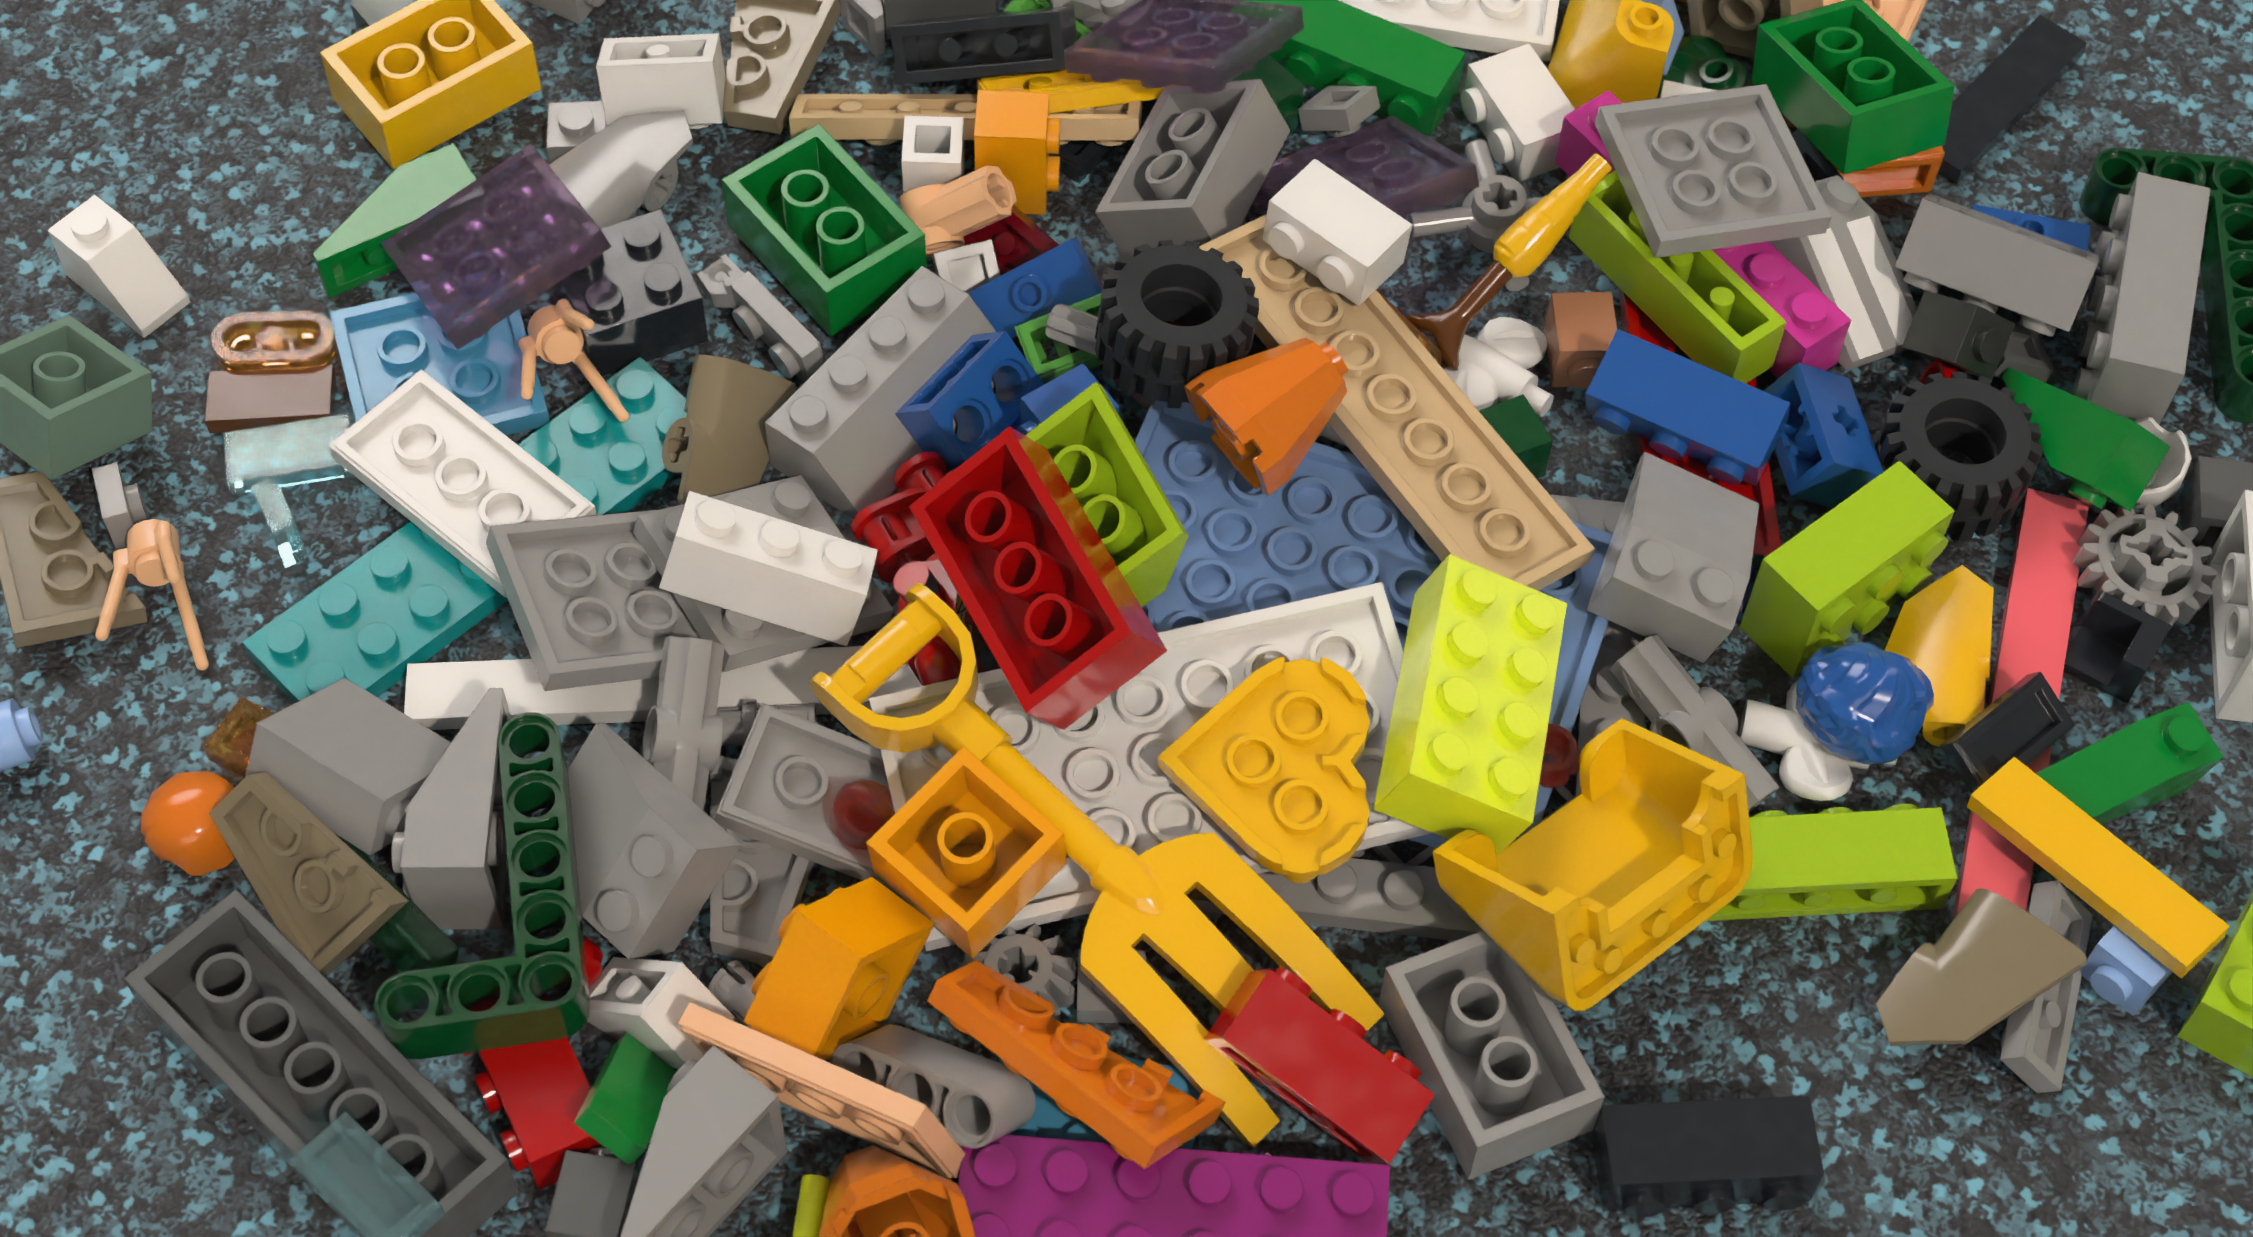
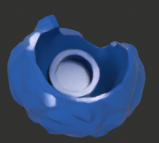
[1796,642,1934,765]

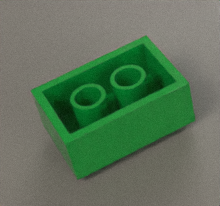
[1752,0,1955,175]
[721,124,927,337]

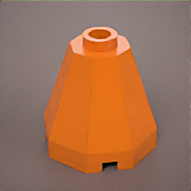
[1184,338,1348,496]
[819,1145,976,1237]

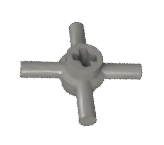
[1408,140,1543,291]

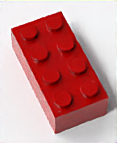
[909,426,1167,730]

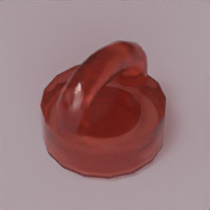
[830,780,896,850]

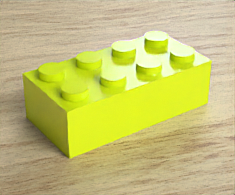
[1374,554,1567,855]

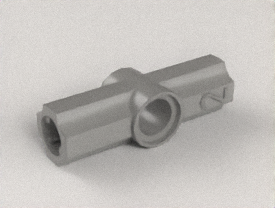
[1609,634,1780,812]
[643,636,725,811]

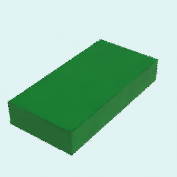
[574,1032,677,1165]

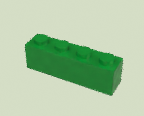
[1228,0,1466,136]

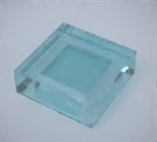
[250,478,307,568]

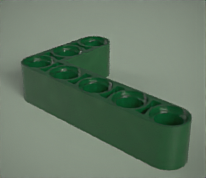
[2079,148,2253,424]
[374,712,590,1060]

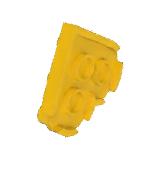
[1157,657,1370,883]

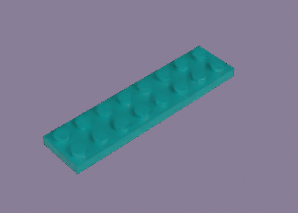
[242,357,687,704]

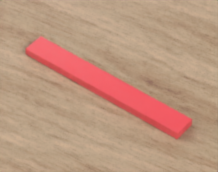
[1952,488,2089,921]

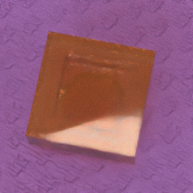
[203,697,275,778]

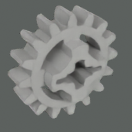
[2073,503,2217,631]

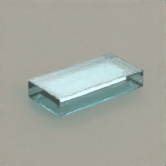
[223,413,354,495]
[289,1111,445,1237]

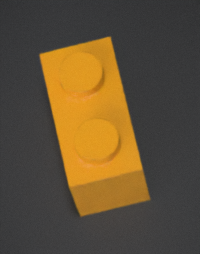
[974,90,1060,215]

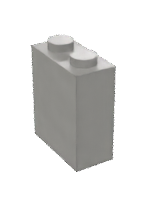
[245,678,451,856]

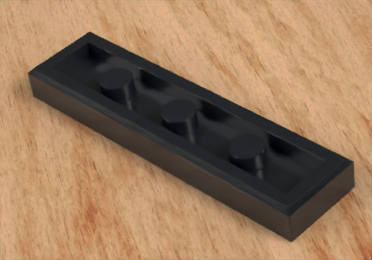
[1938,14,2087,184]

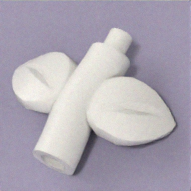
[1418,317,1554,417]
[1738,678,1898,801]

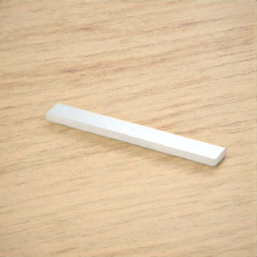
[404,646,922,730]

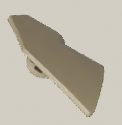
[662,355,797,505]
[1876,888,2087,1046]

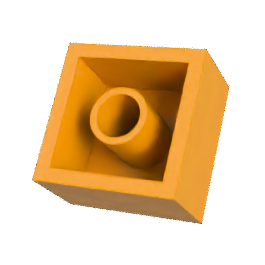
[866,747,1067,959]
[744,877,935,1061]

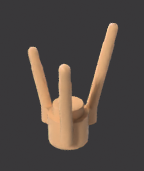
[518,299,629,422]
[95,519,209,671]

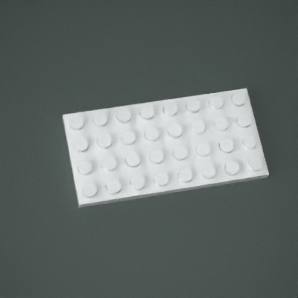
[869,582,1431,951]

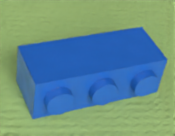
[1585,329,1790,486]

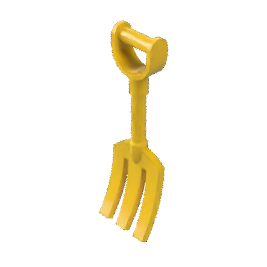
[809,583,1384,1147]

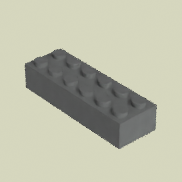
[124,889,519,1237]

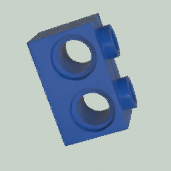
[895,331,1044,469]

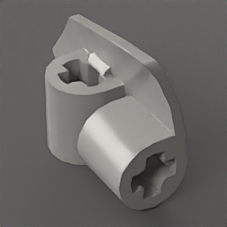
[517,110,693,237]

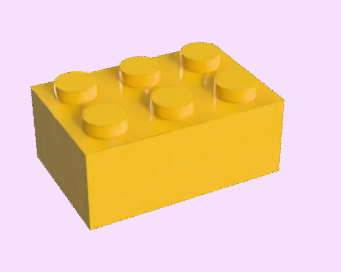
[320,0,541,170]

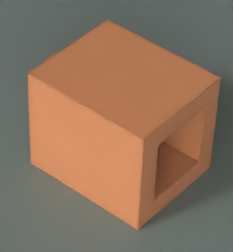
[1544,292,1617,389]

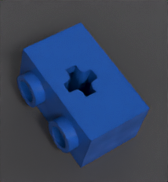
[1764,362,1884,508]

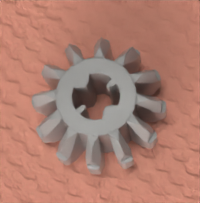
[962,923,1076,1021]

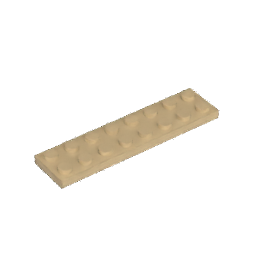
[1199,214,1595,591]

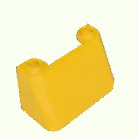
[1548,0,1687,109]
[1433,718,1753,1011]

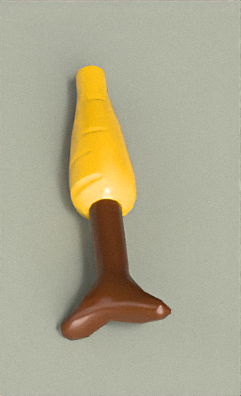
[1407,153,1612,371]

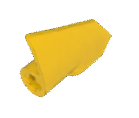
[1884,565,1994,747]

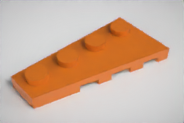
[927,960,1226,1169]

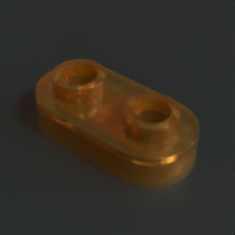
[211,311,338,370]

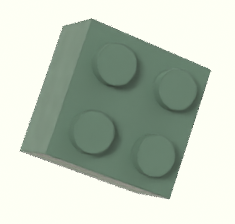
[0,315,152,480]

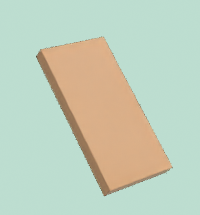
[678,1002,965,1179]

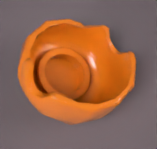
[140,771,235,876]

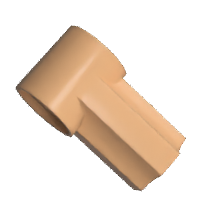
[899,166,1017,258]

